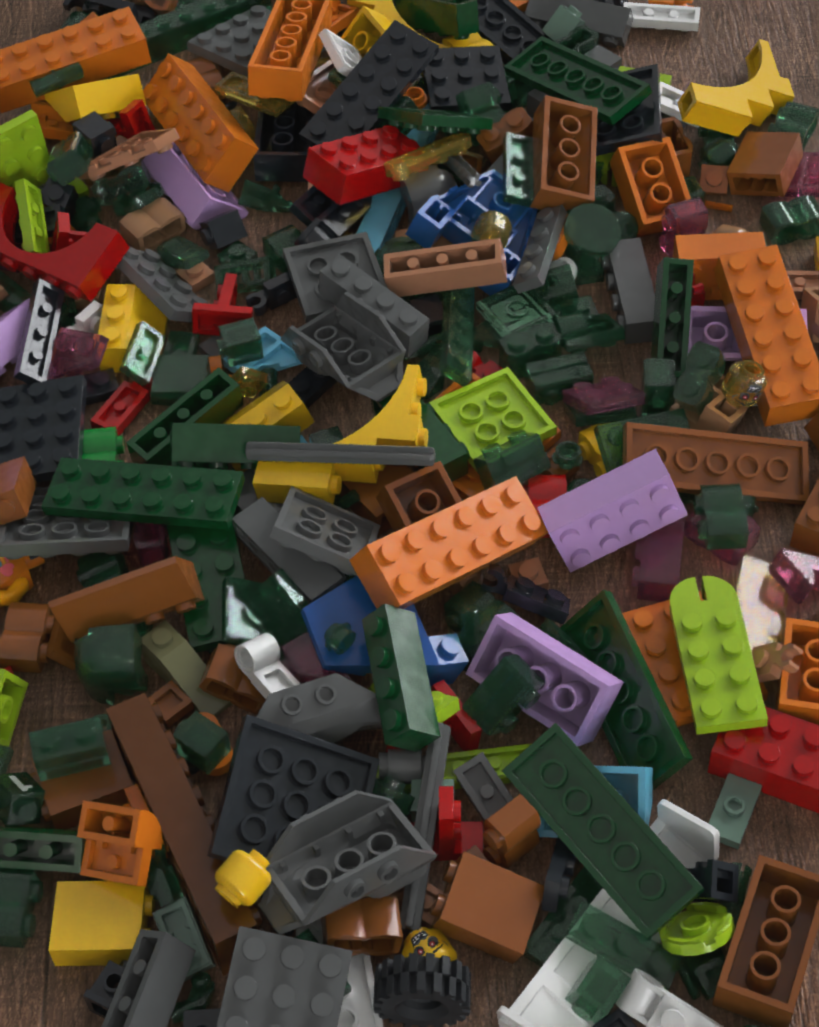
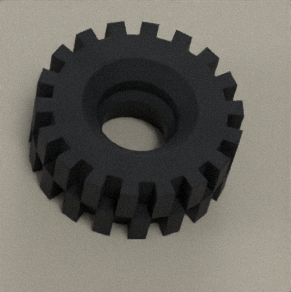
[373,953,471,1027]

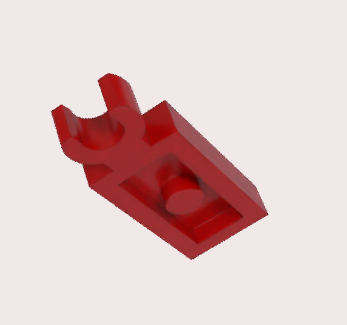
[90,368,158,436]

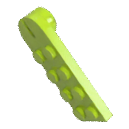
[670,576,768,735]

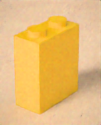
[48,881,155,966]

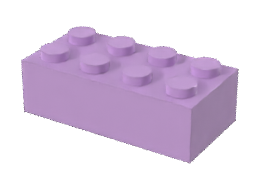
[537,449,688,573]
[466,612,624,747]

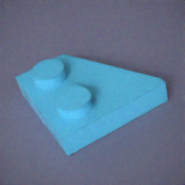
[223,326,303,381]

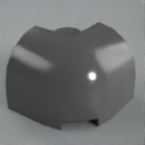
[400,165,457,226]

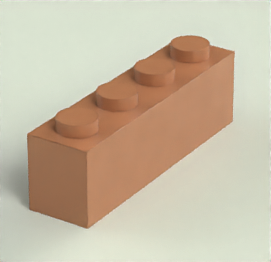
[384,238,507,297]

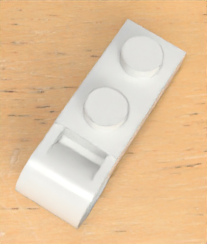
[234,633,301,699]
[615,968,724,1027]

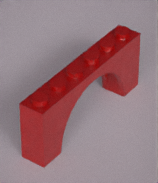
[0,182,130,302]

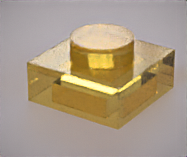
[231,366,269,399]

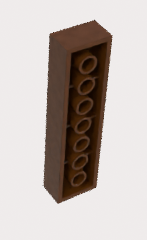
[106,693,263,976]

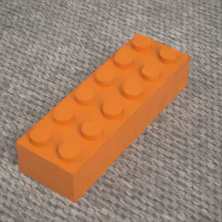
[248,0,332,102]
[0,6,152,114]
[143,53,259,193]
[715,244,819,427]
[349,476,548,609]

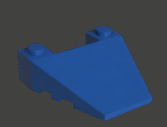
[405,169,538,302]
[301,576,469,687]

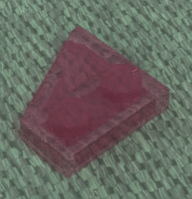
[771,152,819,198]
[47,327,109,380]

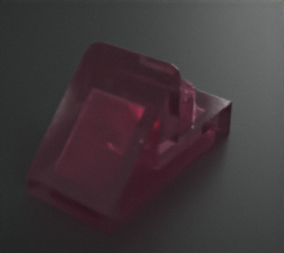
[768,548,819,604]

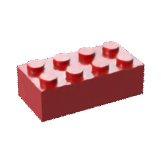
[303,125,428,205]
[707,706,819,813]

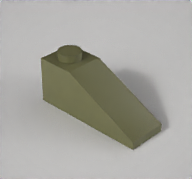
[139,620,233,717]

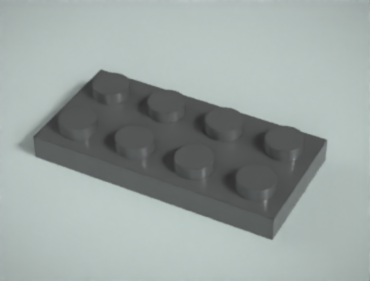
[117,246,209,322]

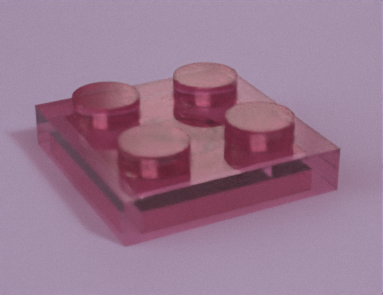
[562,376,645,415]

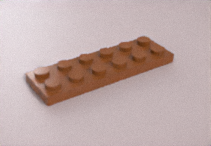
[623,422,810,505]

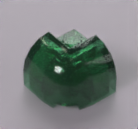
[74,624,149,705]

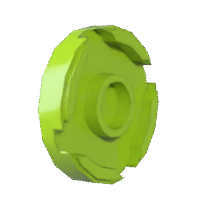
[659,902,735,956]

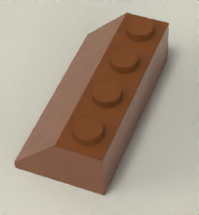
[529,95,598,211]
[48,556,205,647]

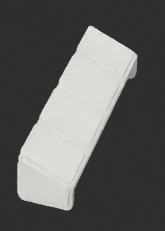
[497,799,720,1027]

